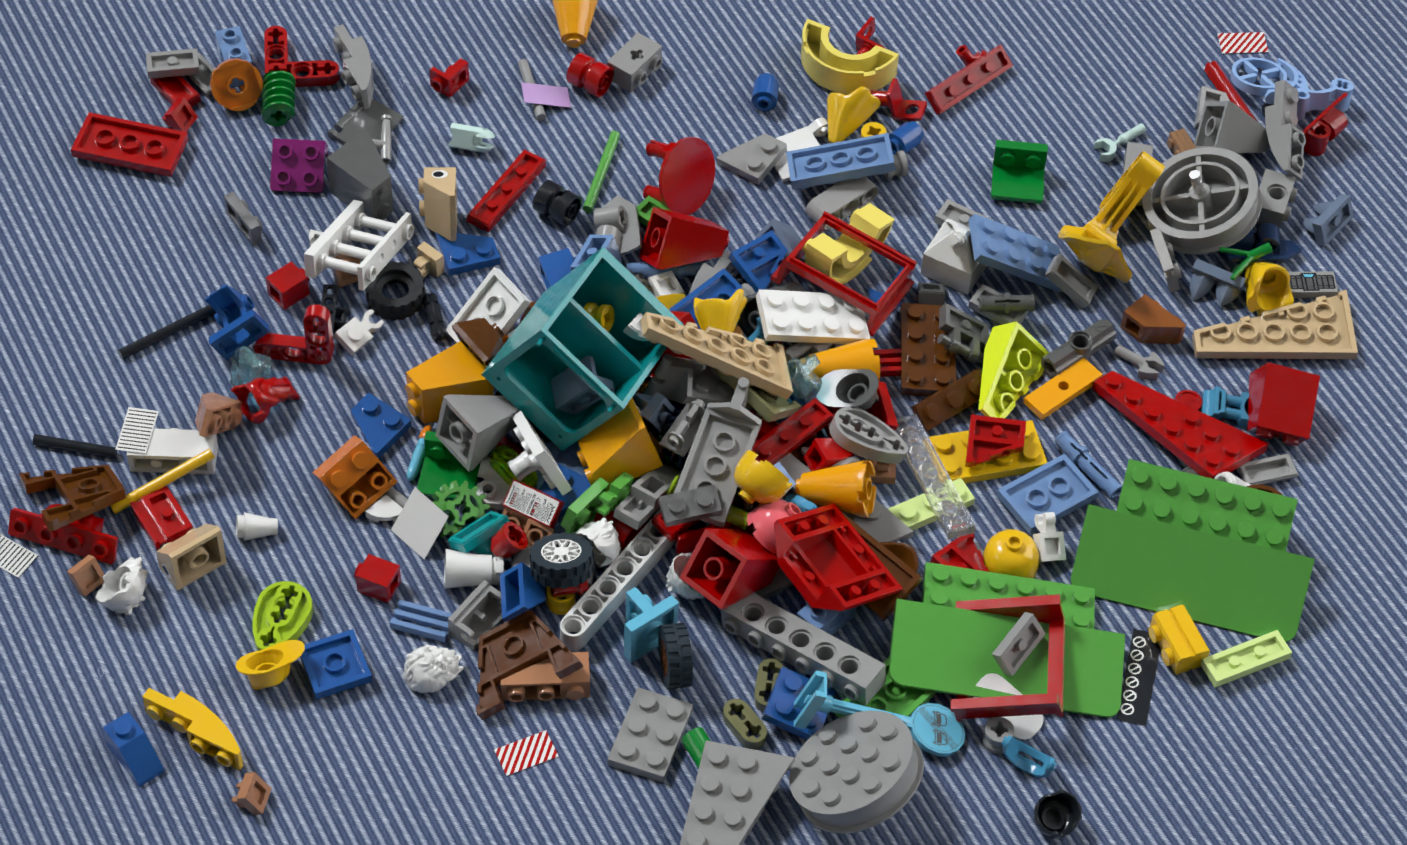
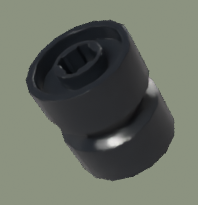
[532,180,582,227]

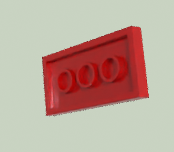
[71,112,189,177]

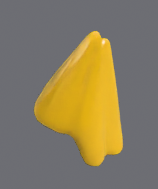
[827,87,881,144]
[1245,261,1294,316]
[693,289,747,332]

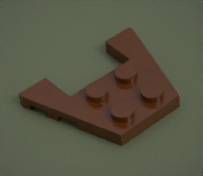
[19,464,126,532]
[476,610,583,720]

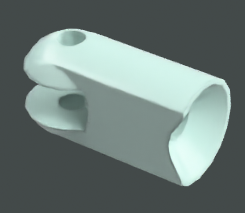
[448,123,495,153]

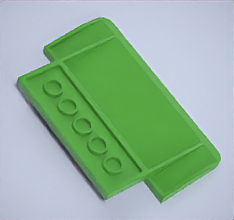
[1071,459,1315,642]
[889,562,1125,718]

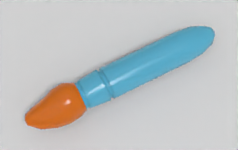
[407,425,432,481]

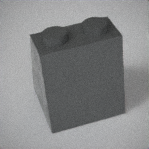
[327,129,393,220]

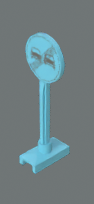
[794,670,965,757]

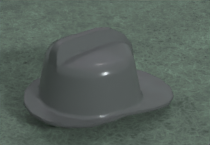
[816,369,879,411]

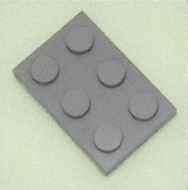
[607,687,693,783]

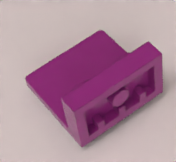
[270,138,329,193]

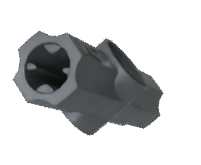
[1041,319,1117,378]

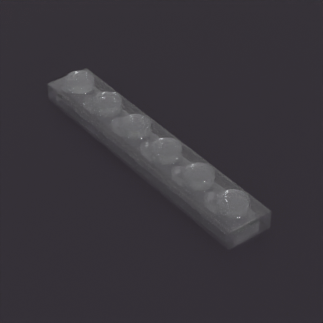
[895,414,975,540]

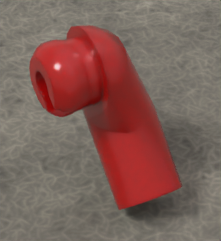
[956,45,987,66]

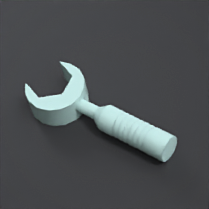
[1094,123,1146,162]

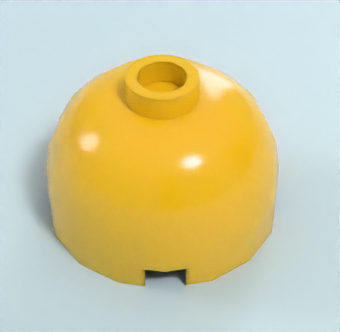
[734,450,792,505]
[983,529,1039,579]

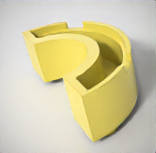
[801,19,899,95]
[803,203,895,284]

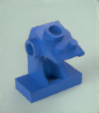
[205,284,270,360]

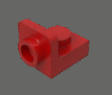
[429,58,469,98]

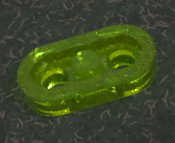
[489,445,538,488]

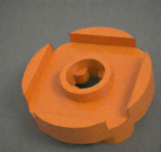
[210,58,263,111]

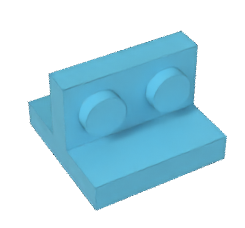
[624,587,679,663]

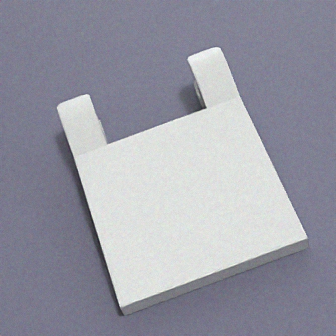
[774,117,828,183]

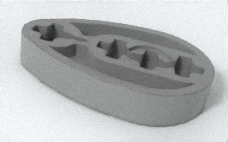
[829,407,908,464]

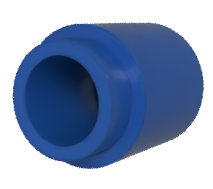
[751,73,779,111]
[889,122,924,154]

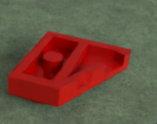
[930,530,989,572]

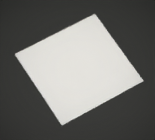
[391,487,449,560]

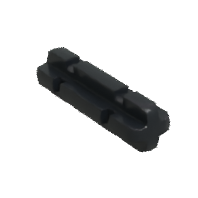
[423,293,446,341]

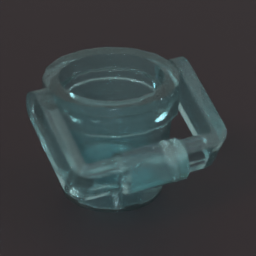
[230,346,271,397]
[787,354,822,402]

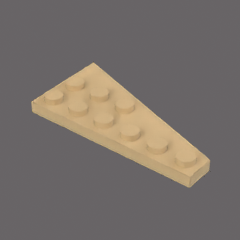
[1192,290,1358,359]
[640,312,793,400]

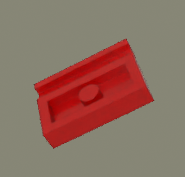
[130,486,193,550]

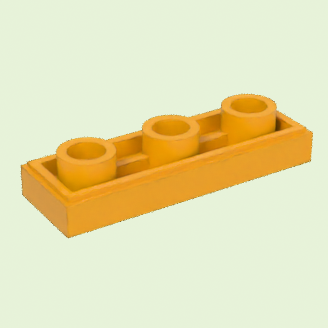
[1023,358,1103,420]

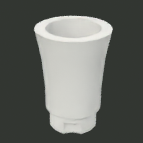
[444,549,504,589]

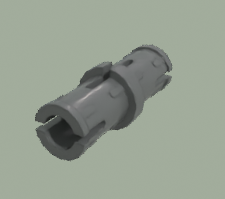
[979,293,1035,314]

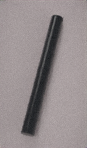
[118,305,217,360]

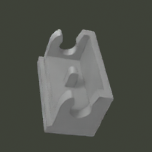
[448,580,502,651]

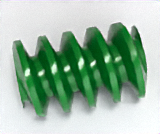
[262,71,296,127]

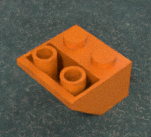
[312,435,398,519]

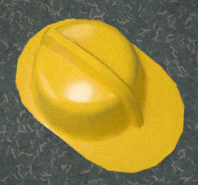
[236,640,305,690]

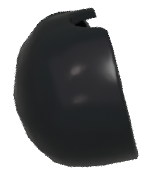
[1033,790,1082,838]

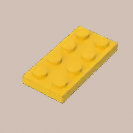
[925,420,1047,487]

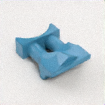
[1202,386,1249,428]

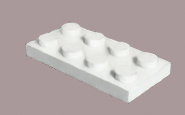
[756,289,870,344]

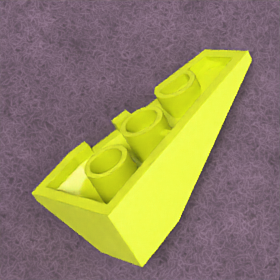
[978,321,1049,419]

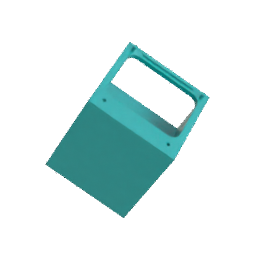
[481,247,683,451]

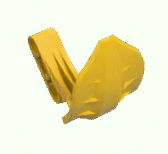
[1058,151,1165,283]

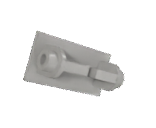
[659,399,706,457]

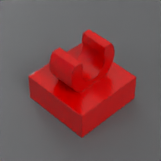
[162,97,198,132]

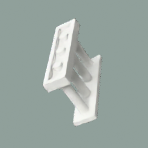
[304,200,414,291]

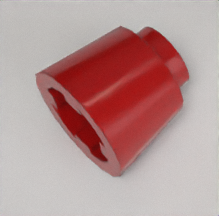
[491,522,528,558]

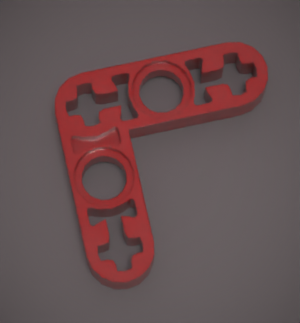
[264,26,340,87]
[253,305,334,365]

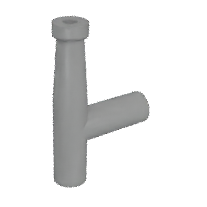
[372,114,391,164]

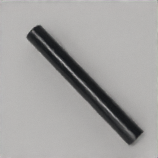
[32,434,117,458]

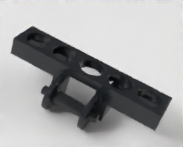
[317,284,351,336]

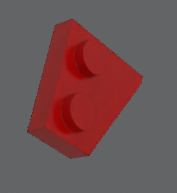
[965,414,1027,467]

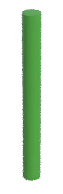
[582,131,620,213]

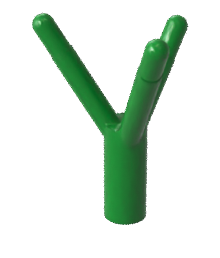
[1219,243,1273,281]

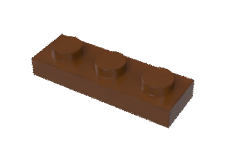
[911,369,982,431]

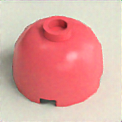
[747,499,801,555]

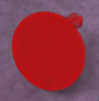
[643,137,715,215]

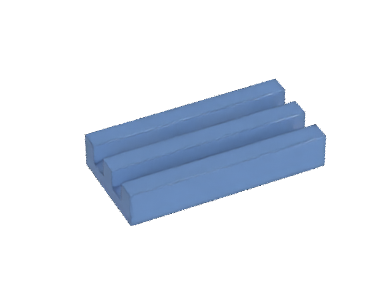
[390,599,453,643]

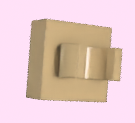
[413,241,444,278]

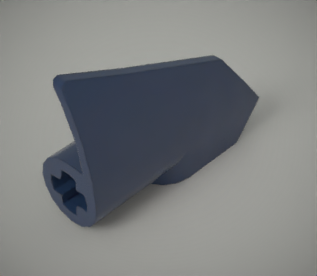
[1227,223,1302,262]

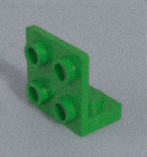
[991,139,1048,204]
[417,431,481,501]

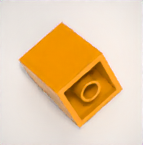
[405,341,494,424]
[577,398,663,491]

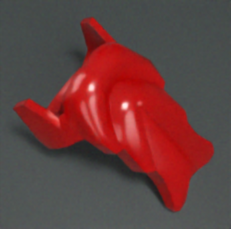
[231,376,300,424]

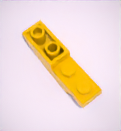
[142,688,243,770]

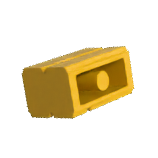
[1148,604,1210,675]

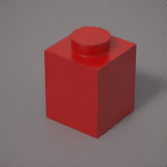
[266,261,310,310]
[354,554,401,603]

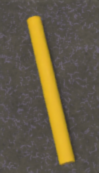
[110,448,215,514]

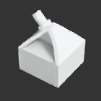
[920,219,987,295]

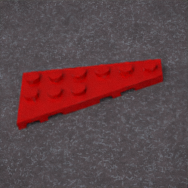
[1092,371,1269,479]

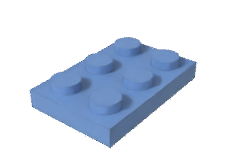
[996,454,1098,535]

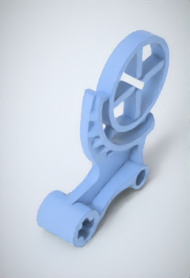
[1230,57,1354,120]

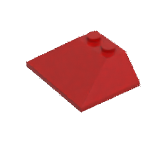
[774,503,903,611]

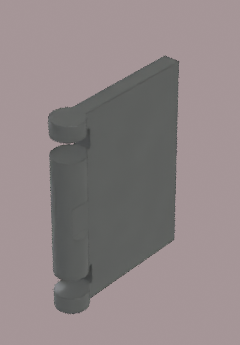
[327,99,404,144]

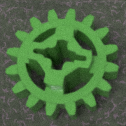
[432,480,490,538]

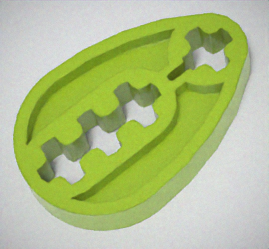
[252,581,313,651]

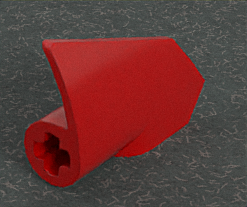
[1302,93,1348,156]

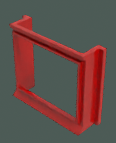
[770,211,917,337]
[951,594,1065,722]

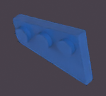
[669,268,742,330]

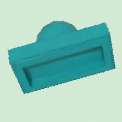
[448,511,510,555]

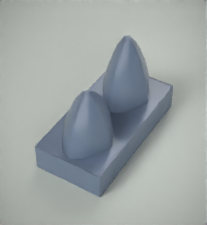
[1303,194,1354,246]
[1190,259,1246,306]
[633,392,675,436]

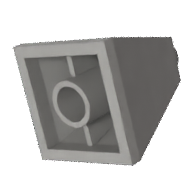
[1194,101,1271,153]
[435,394,519,472]

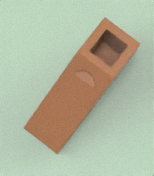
[195,392,243,437]
[501,652,590,702]

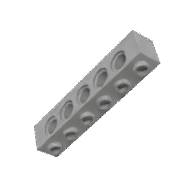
[721,593,886,706]

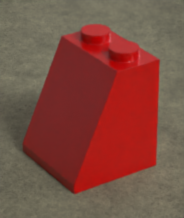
[639,207,729,270]
[1248,362,1320,446]
[679,528,779,609]

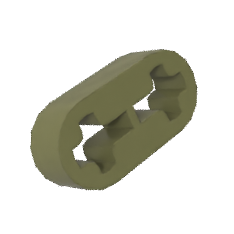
[754,658,784,712]
[723,699,767,750]

